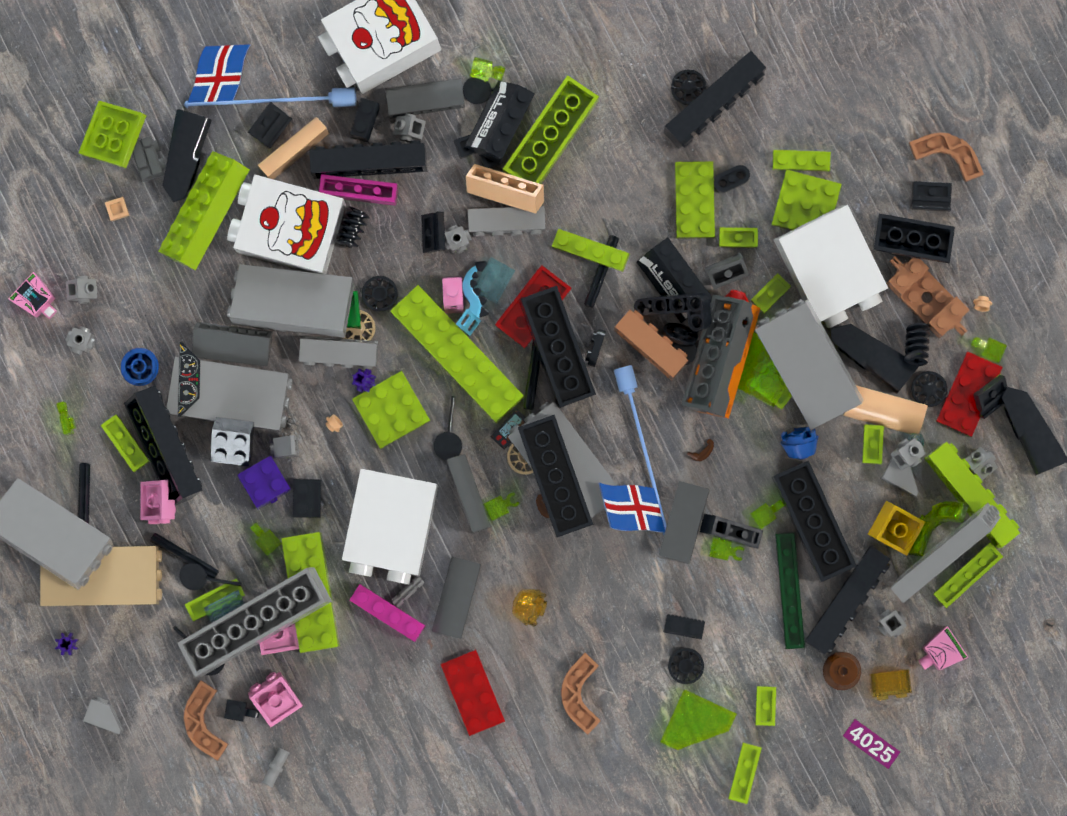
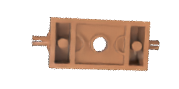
[886,256,969,338]

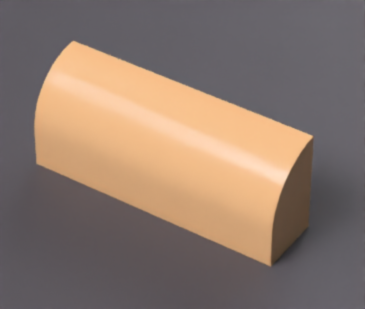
[258,117,329,180]
[843,385,928,436]

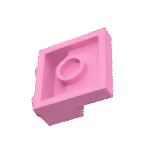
[140,480,176,524]
[259,623,299,655]
[248,672,303,727]

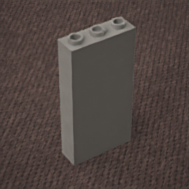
[227,264,354,338]
[755,299,863,429]
[167,357,293,432]
[508,402,617,518]
[0,478,113,590]
[891,503,1001,603]

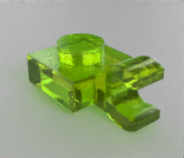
[470,57,505,81]
[971,337,1007,363]
[750,500,785,529]
[250,523,282,556]

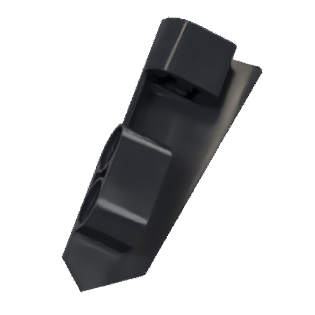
[162,109,212,203]
[831,324,919,394]
[1002,387,1067,476]

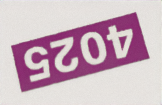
[843,719,900,769]

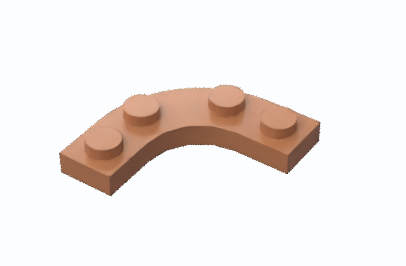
[909,133,984,182]
[561,653,601,735]
[184,680,229,761]

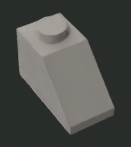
[270,435,299,459]
[880,458,918,497]
[83,697,123,734]

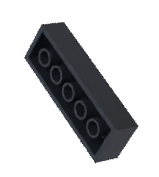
[663,51,766,149]
[309,140,428,179]
[518,286,596,408]
[124,385,202,506]
[518,415,594,538]
[772,460,857,583]

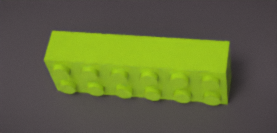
[503,75,599,184]
[158,151,250,271]
[924,442,1020,549]
[281,532,340,653]

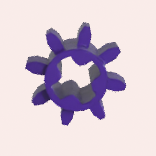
[352,369,376,392]
[55,633,79,656]

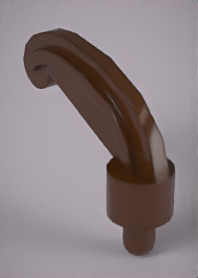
[687,439,714,462]
[536,494,549,518]

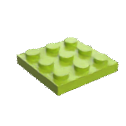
[78,101,147,168]
[771,169,842,230]
[352,371,430,449]

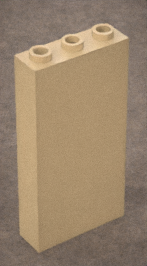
[40,546,162,606]

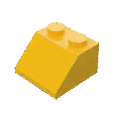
[868,501,926,556]

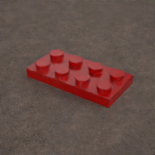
[495,265,572,349]
[936,351,1003,437]
[440,650,505,736]

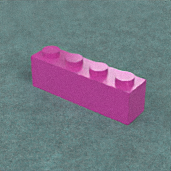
[319,174,398,206]
[349,584,426,642]

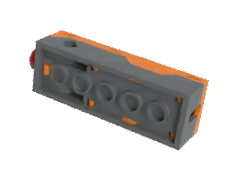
[681,290,761,419]

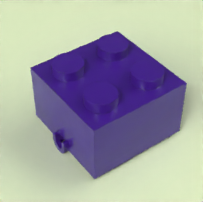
[237,456,290,510]

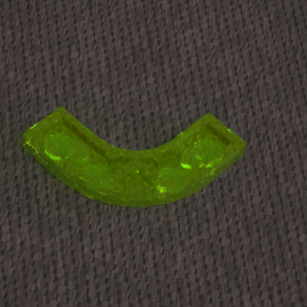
[908,501,969,556]

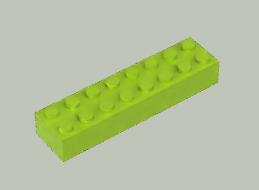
[390,285,524,424]

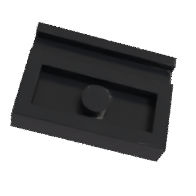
[247,102,292,149]
[912,181,952,212]
[421,211,445,253]
[973,374,1007,419]
[292,479,322,518]

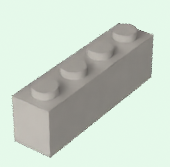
[468,206,545,237]
[299,336,378,369]

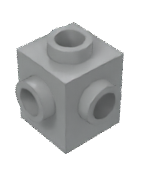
[393,113,426,142]
[444,225,472,254]
[66,276,97,304]
[66,326,95,355]
[890,438,926,470]
[965,447,998,480]
[877,609,907,638]

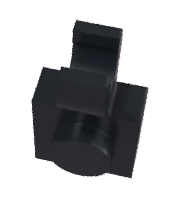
[224,699,259,722]

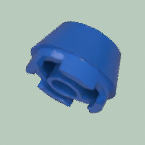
[121,348,159,386]
[780,427,819,460]

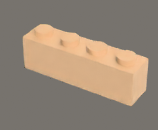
[466,164,544,214]

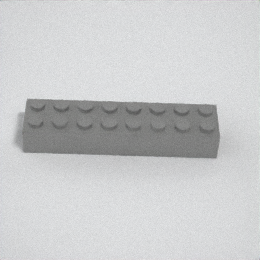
[178,567,332,677]

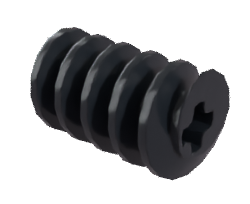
[334,206,370,248]
[904,323,931,366]

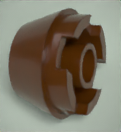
[823,652,861,690]

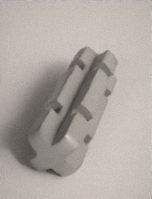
[392,576,424,607]

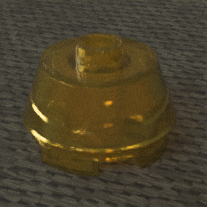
[512,589,547,627]

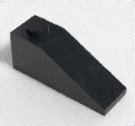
[699,514,763,549]

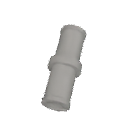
[262,748,290,788]

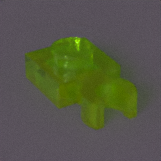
[56,401,76,436]
[484,492,520,521]
[709,538,745,561]

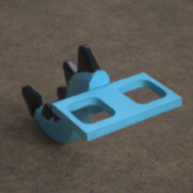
[456,261,489,336]

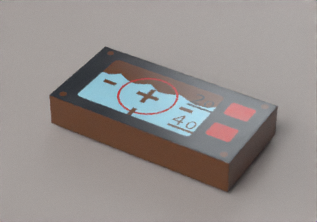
[490,409,526,450]

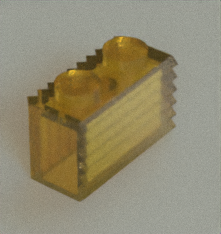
[869,669,912,701]

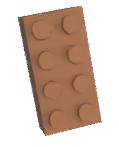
[614,310,688,381]

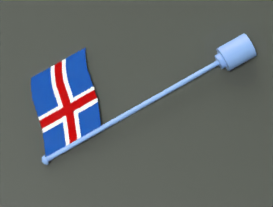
[184,44,357,108]
[598,365,667,535]

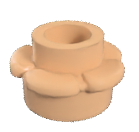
[973,296,992,312]
[326,414,343,432]

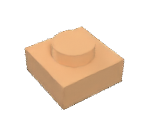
[105,197,130,221]

